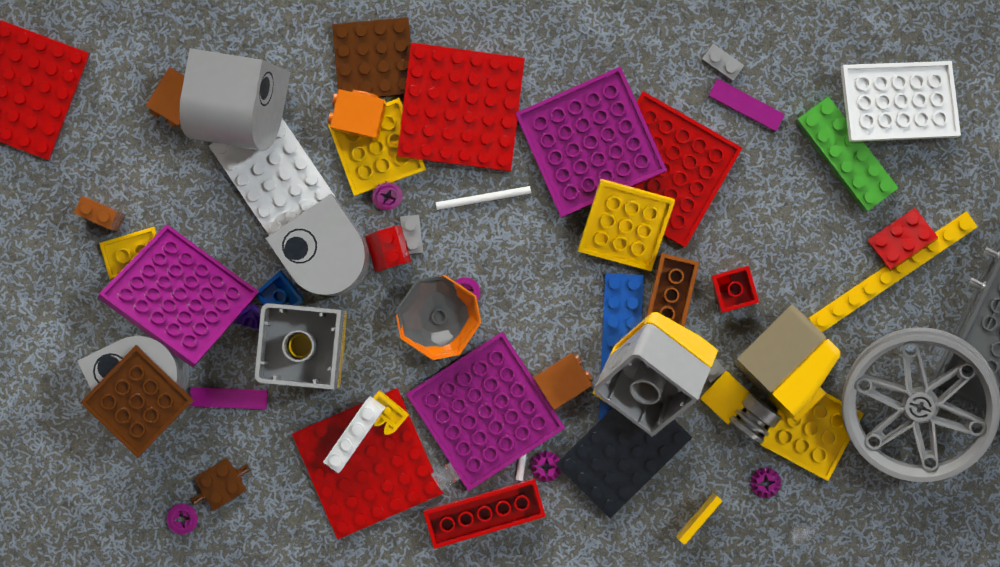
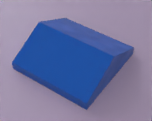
[257,270,305,306]

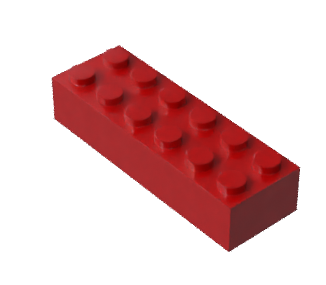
[423,478,546,549]

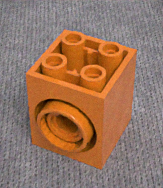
[328,89,387,141]

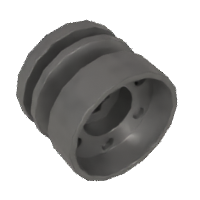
[730,393,782,444]

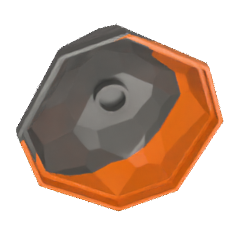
[395,274,482,360]

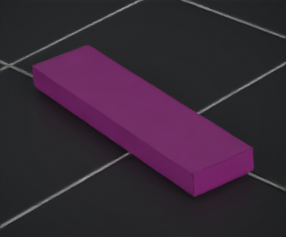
[708,79,785,132]
[190,387,268,409]

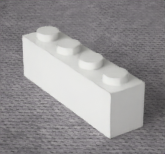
[323,396,386,473]

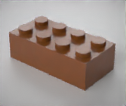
[645,253,699,327]

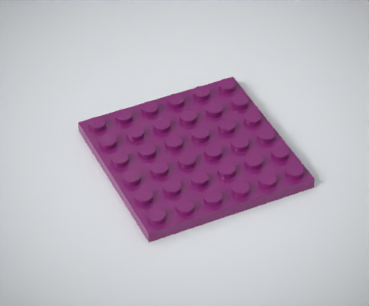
[515,66,667,218]
[97,224,259,368]
[406,331,565,491]

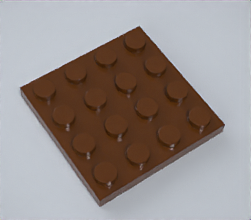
[332,17,411,97]
[80,345,194,458]

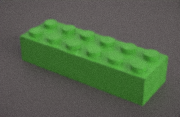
[795,96,898,212]

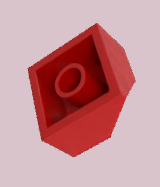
[711,265,759,313]

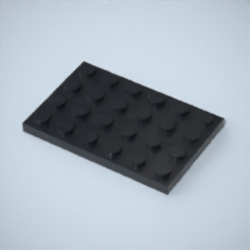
[556,407,692,519]

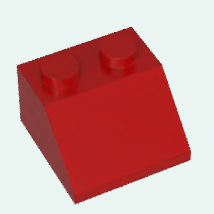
[365,225,411,273]

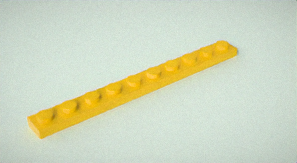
[808,211,977,332]

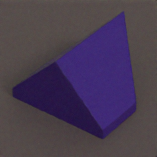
[233,304,261,329]

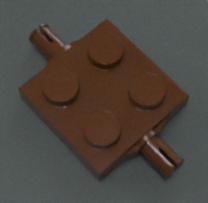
[191,458,251,511]

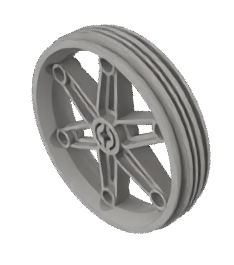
[841,327,1000,482]

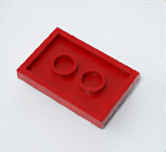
[868,208,938,272]

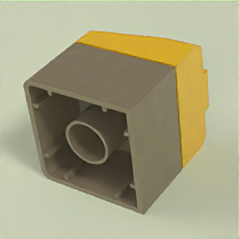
[733,304,840,423]

